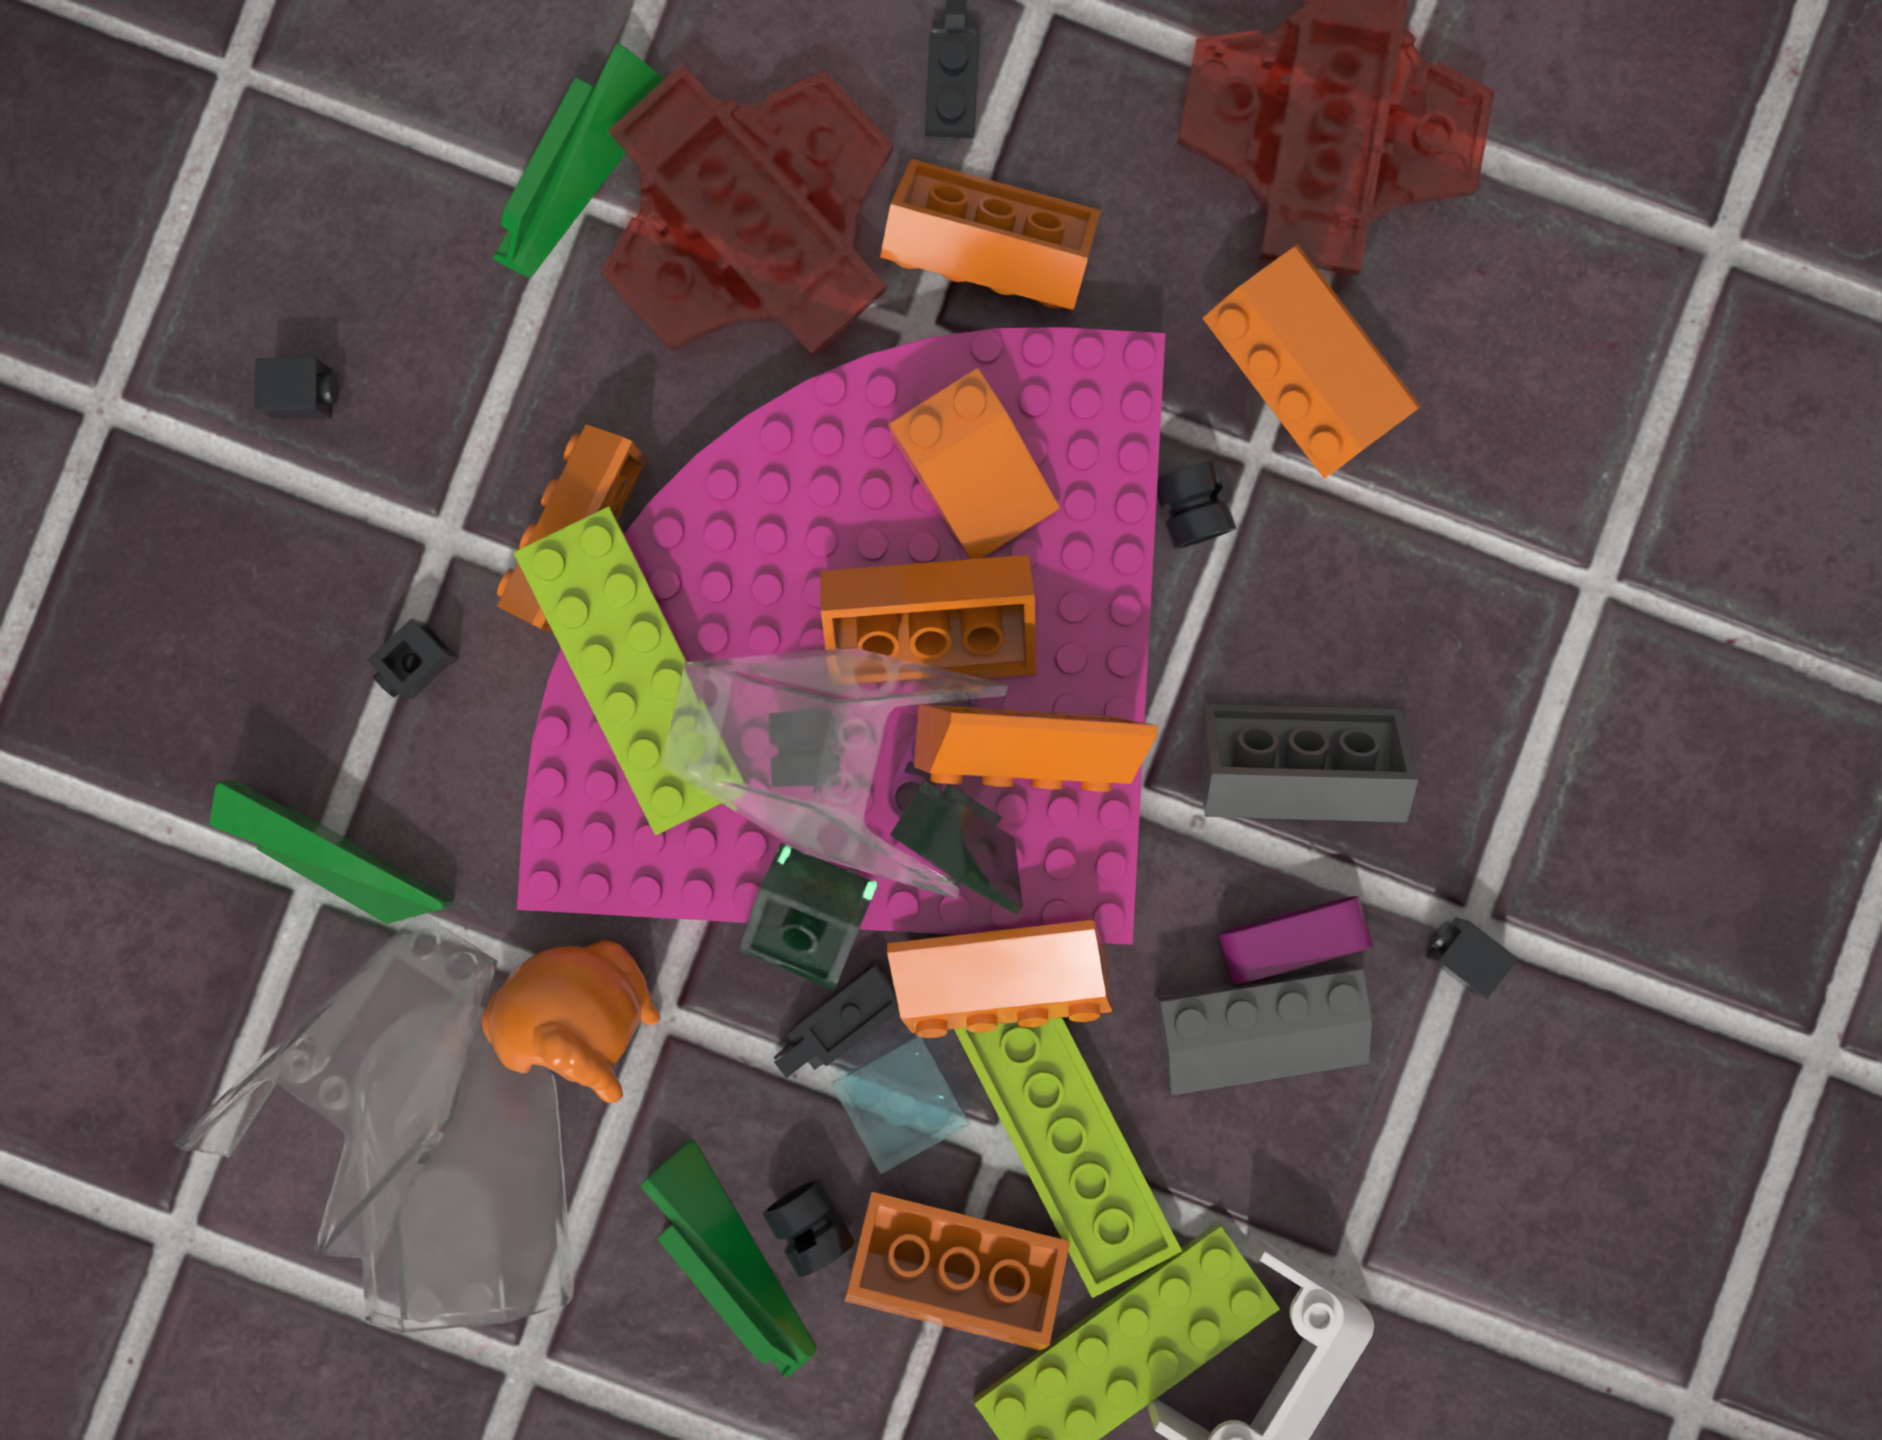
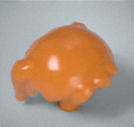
[481,940,661,1103]

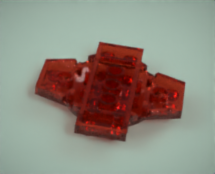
[1177,0,1495,276]
[601,64,893,357]

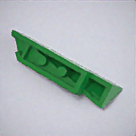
[493,43,673,278]
[209,781,454,924]
[640,1140,816,1378]

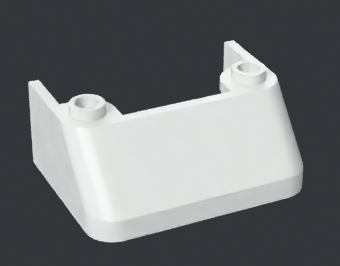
[1146,1232,1374,1440]

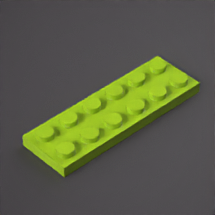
[513,506,750,836]
[954,1017,1182,1298]
[974,1222,1280,1440]

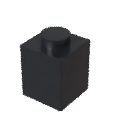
[255,358,339,418]
[1426,917,1518,999]

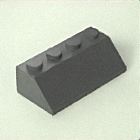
[1201,704,1419,822]
[1154,963,1372,1096]

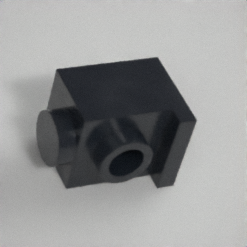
[367,618,459,699]

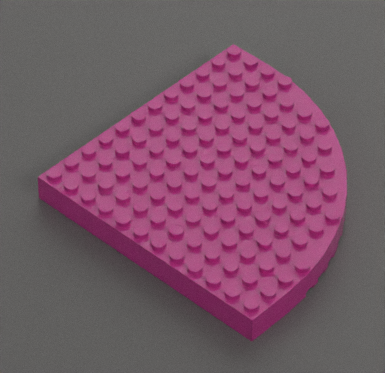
[517,327,1165,945]

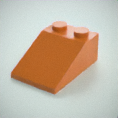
[889,368,1060,559]

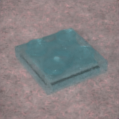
[832,1035,969,1174]

